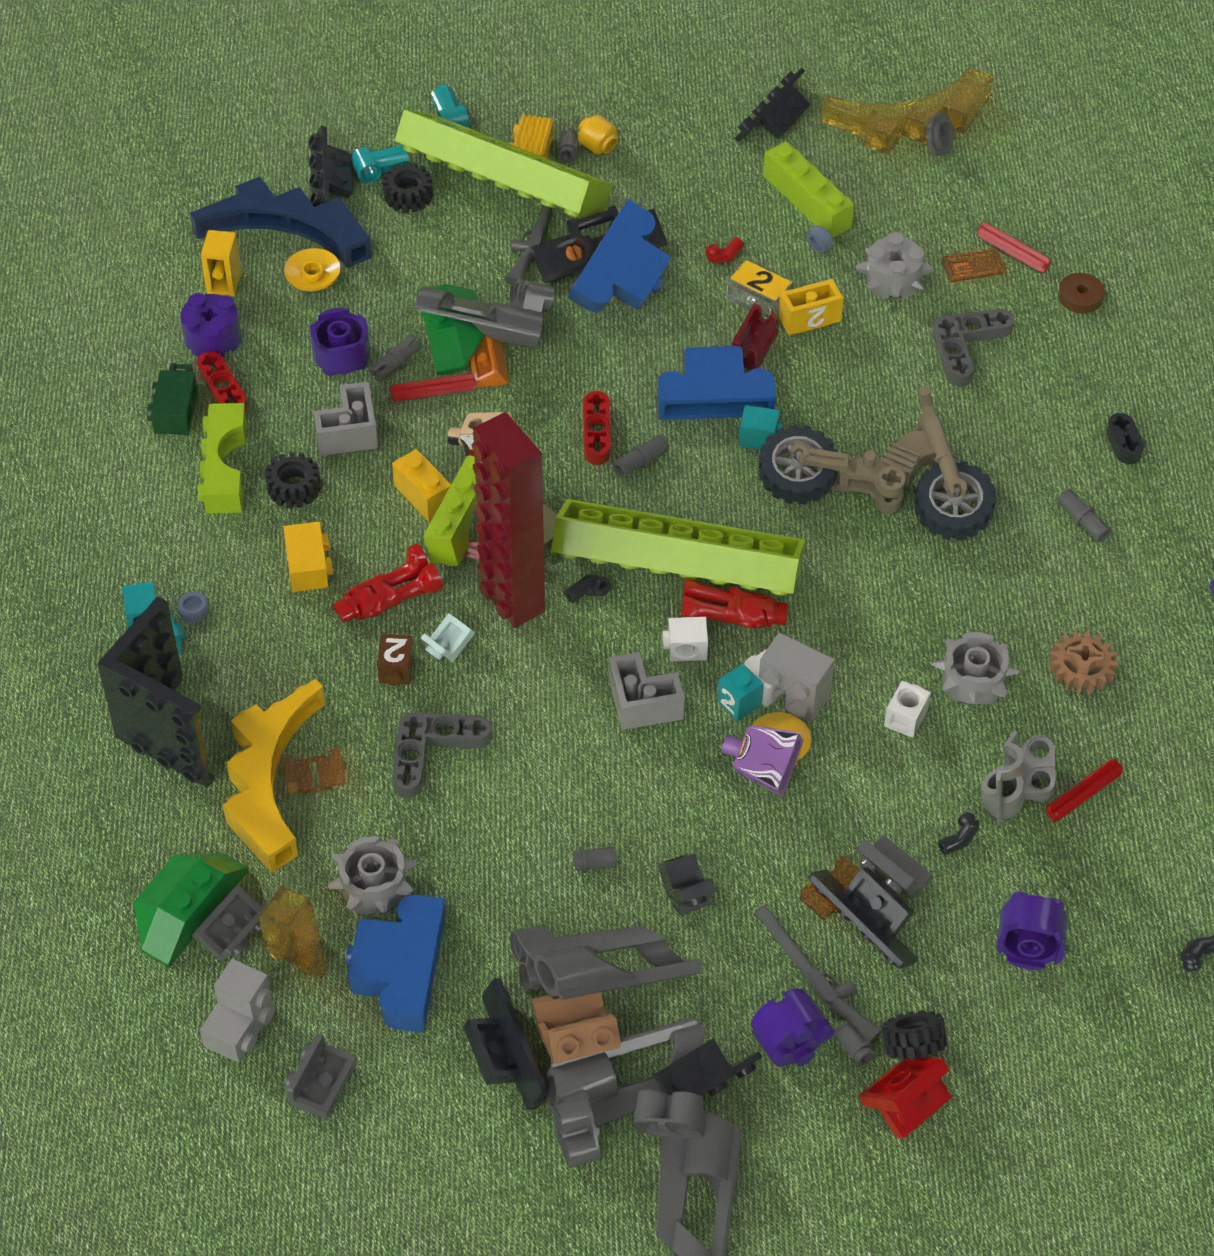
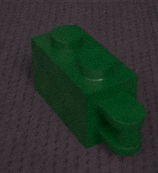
[147,363,198,435]

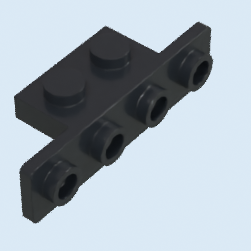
[734,67,811,142]
[308,125,353,207]
[808,867,918,968]
[463,978,547,1110]
[653,1038,762,1097]

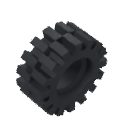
[383,162,433,213]
[265,452,321,508]
[882,1010,948,1060]

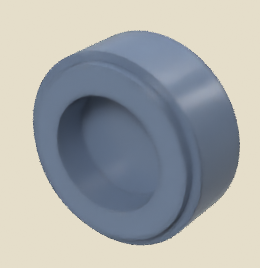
[806,225,834,254]
[177,592,209,623]

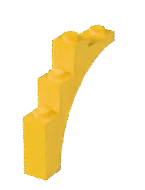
[223,679,326,873]

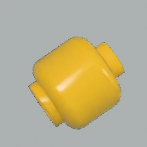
[578,115,619,155]

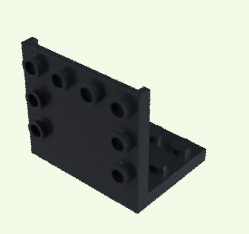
[98,596,215,788]

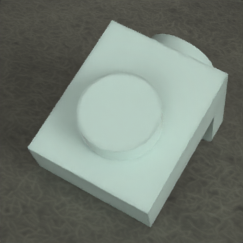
[421,613,475,663]

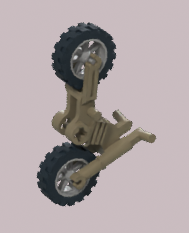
[758,386,996,540]

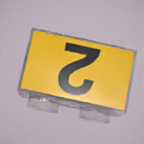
[727,259,794,319]

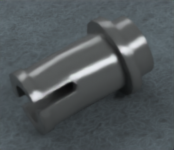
[557,128,578,162]
[573,846,616,873]
[832,1022,875,1066]

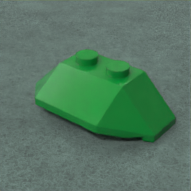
[417,284,486,376]
[133,852,249,968]

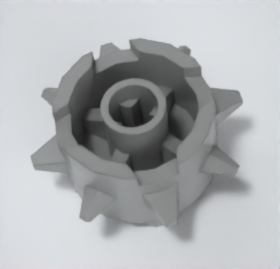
[856,232,933,299]
[932,632,1019,705]
[327,836,417,915]

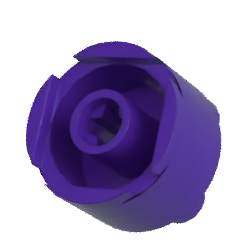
[180,293,241,357]
[310,308,370,376]
[997,892,1068,970]
[750,988,834,1067]

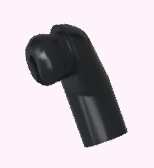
[564,575,611,603]
[938,812,980,855]
[1180,936,1214,972]

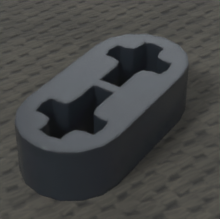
[1106,413,1144,464]

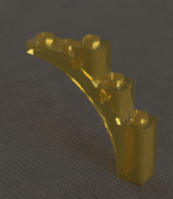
[821,67,994,155]

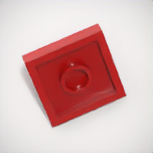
[858,1057,952,1139]

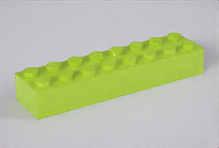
[394,109,613,218]
[552,499,806,595]

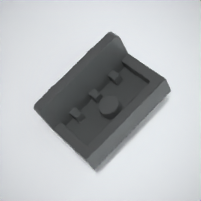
[856,836,932,901]
[191,885,271,962]
[285,1033,357,1120]

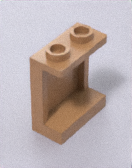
[532,992,621,1064]

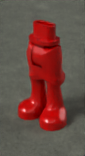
[332,543,443,623]
[680,578,788,629]

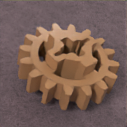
[1048,631,1118,694]

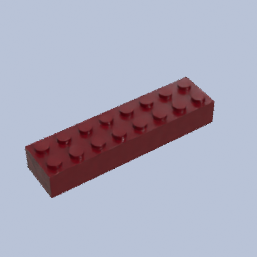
[471,411,545,628]

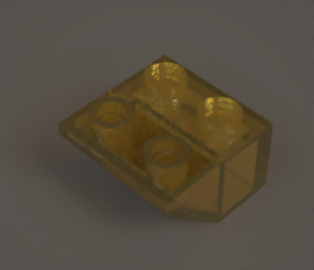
[259,885,326,978]

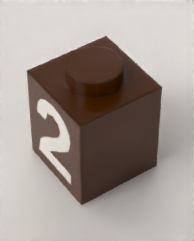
[377,634,414,685]

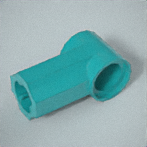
[431,84,470,128]
[351,145,409,183]

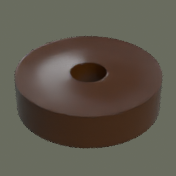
[1058,273,1105,313]

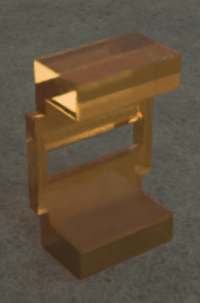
[282,747,346,794]
[800,856,860,921]

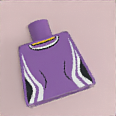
[722,725,804,797]

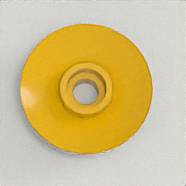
[284,248,341,291]

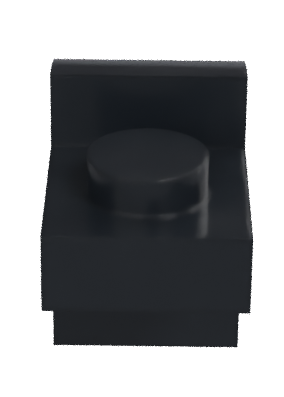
[657,853,716,915]

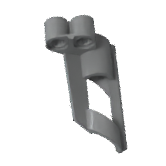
[981,731,1056,825]

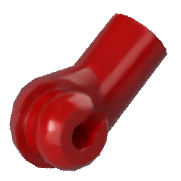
[705,237,744,264]

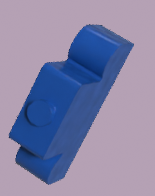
[567,199,670,312]
[657,346,776,420]
[346,895,446,1033]

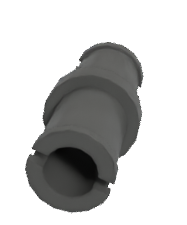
[368,334,423,382]
[613,434,669,478]
[1057,489,1112,543]

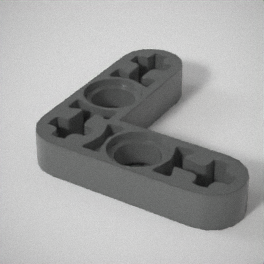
[932,309,1014,386]
[392,712,492,798]

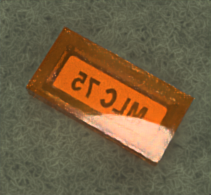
[942,248,1005,283]

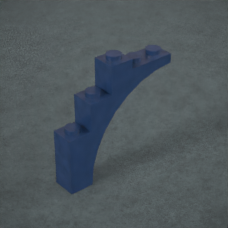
[190,177,372,268]

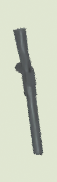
[505,205,553,285]
[753,905,882,1044]

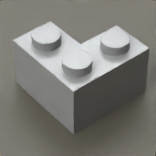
[313,382,378,456]
[759,633,835,722]
[609,652,685,730]
[200,959,275,1063]

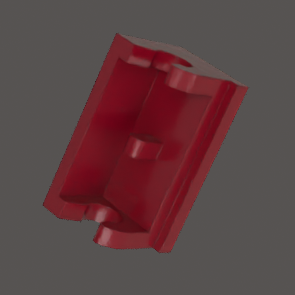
[732,303,779,370]

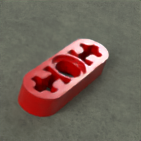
[197,351,248,412]
[583,391,611,465]

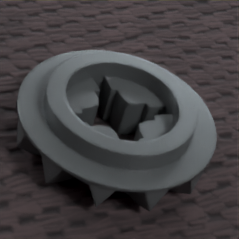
[925,112,954,156]

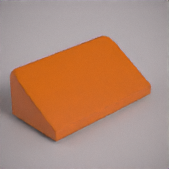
[470,336,509,388]

